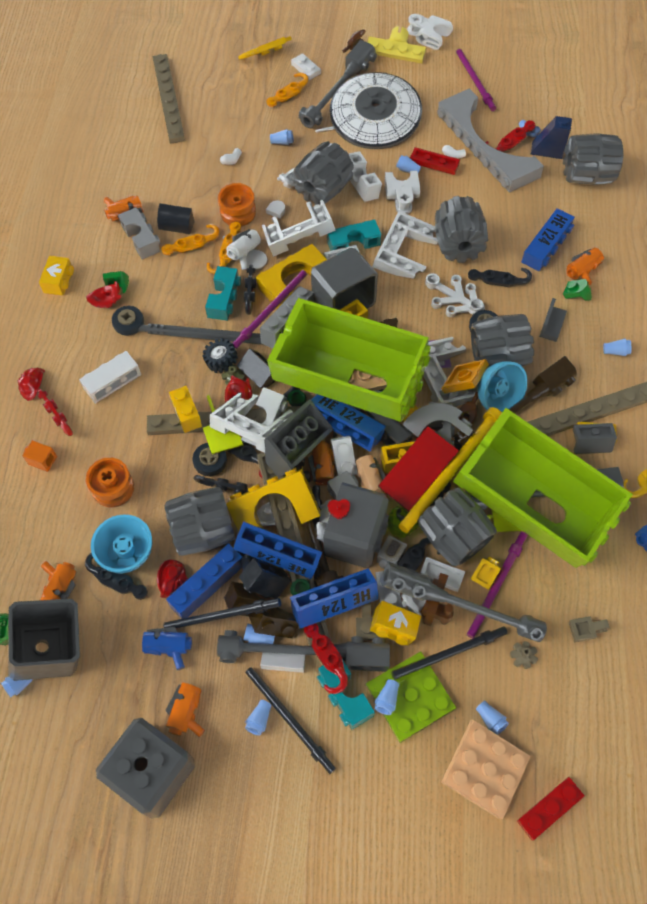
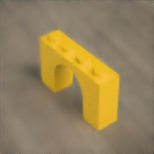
[256,244,327,309]
[226,468,321,532]

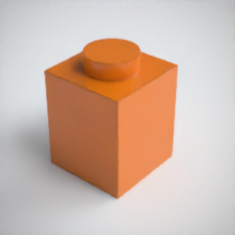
[22,440,57,472]

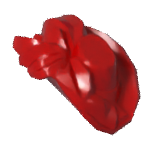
[86,282,122,308]
[17,367,45,401]
[225,375,252,403]
[157,559,188,598]

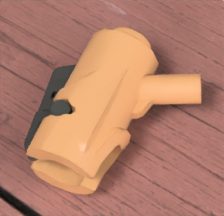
[356,455,386,494]

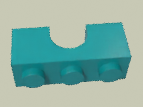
[327,219,381,251]
[205,266,241,321]
[317,660,375,730]

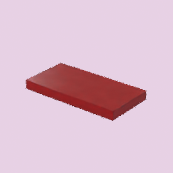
[378,427,459,512]

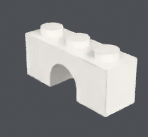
[349,151,382,202]
[241,387,288,447]

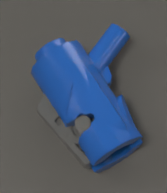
[142,627,192,670]

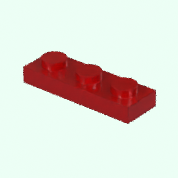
[410,147,460,175]
[517,777,585,841]

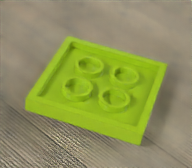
[366,651,456,743]

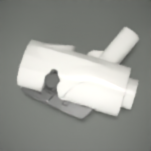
[226,229,261,270]

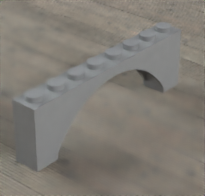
[437,88,544,193]

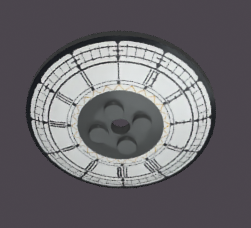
[330,72,422,149]

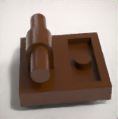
[421,573,454,626]

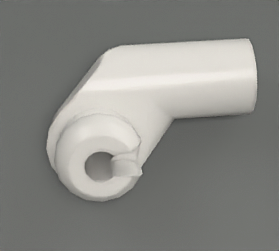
[442,145,466,159]
[220,148,242,165]

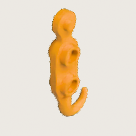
[266,73,309,107]
[206,222,241,274]
[161,224,220,255]

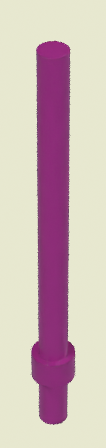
[456,49,496,111]
[232,270,307,349]
[466,532,528,639]

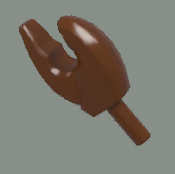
[342,29,366,53]
[458,392,478,427]

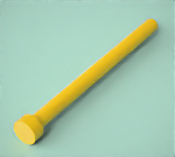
[398,407,502,533]

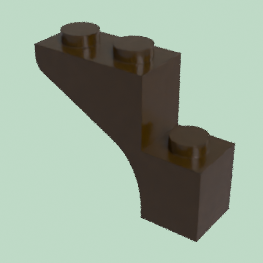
[224,581,299,639]

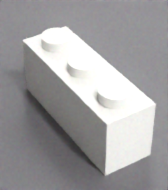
[79,351,141,404]

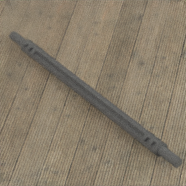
[138,323,261,344]

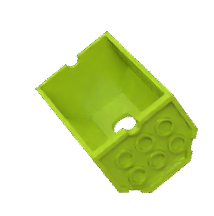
[267,298,431,422]
[453,408,633,568]

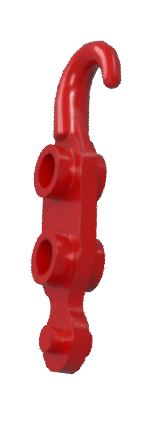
[485,120,536,152]
[37,389,73,436]
[304,623,348,694]

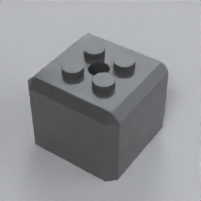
[311,248,378,310]
[323,482,389,568]
[8,599,80,681]
[96,718,195,819]

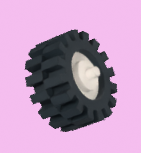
[202,338,238,373]

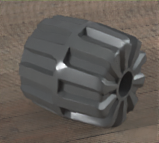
[563,133,624,185]
[292,141,354,205]
[435,196,489,263]
[471,314,534,368]
[164,487,235,556]
[418,488,497,567]

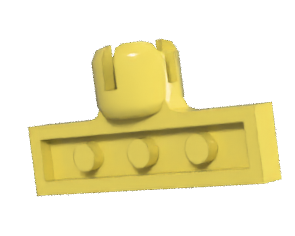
[367,26,426,64]

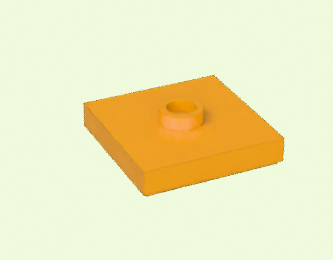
[441,359,489,394]

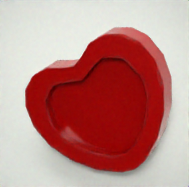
[328,499,350,519]

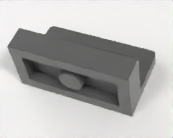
[539,298,567,342]
[573,423,617,454]

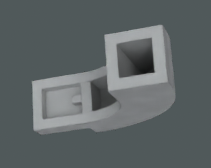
[402,403,473,437]

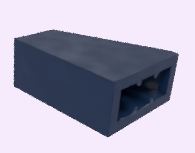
[530,116,572,159]

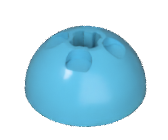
[478,361,527,412]
[91,515,152,573]

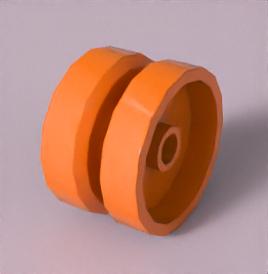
[218,183,256,226]
[86,457,134,508]

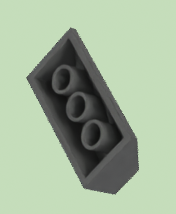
[264,399,333,478]

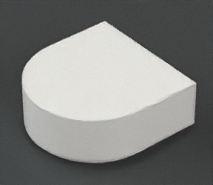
[266,200,285,219]

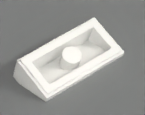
[260,653,305,673]

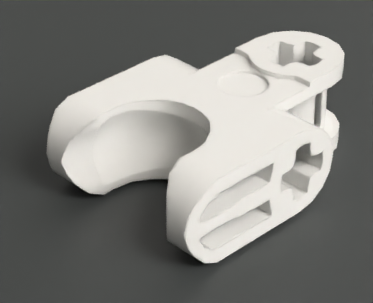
[407,14,453,50]
[385,171,420,214]

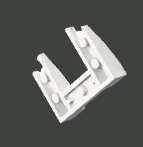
[262,200,336,257]
[372,211,438,278]
[423,337,479,407]
[210,393,293,453]

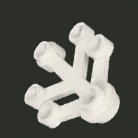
[425,273,485,318]

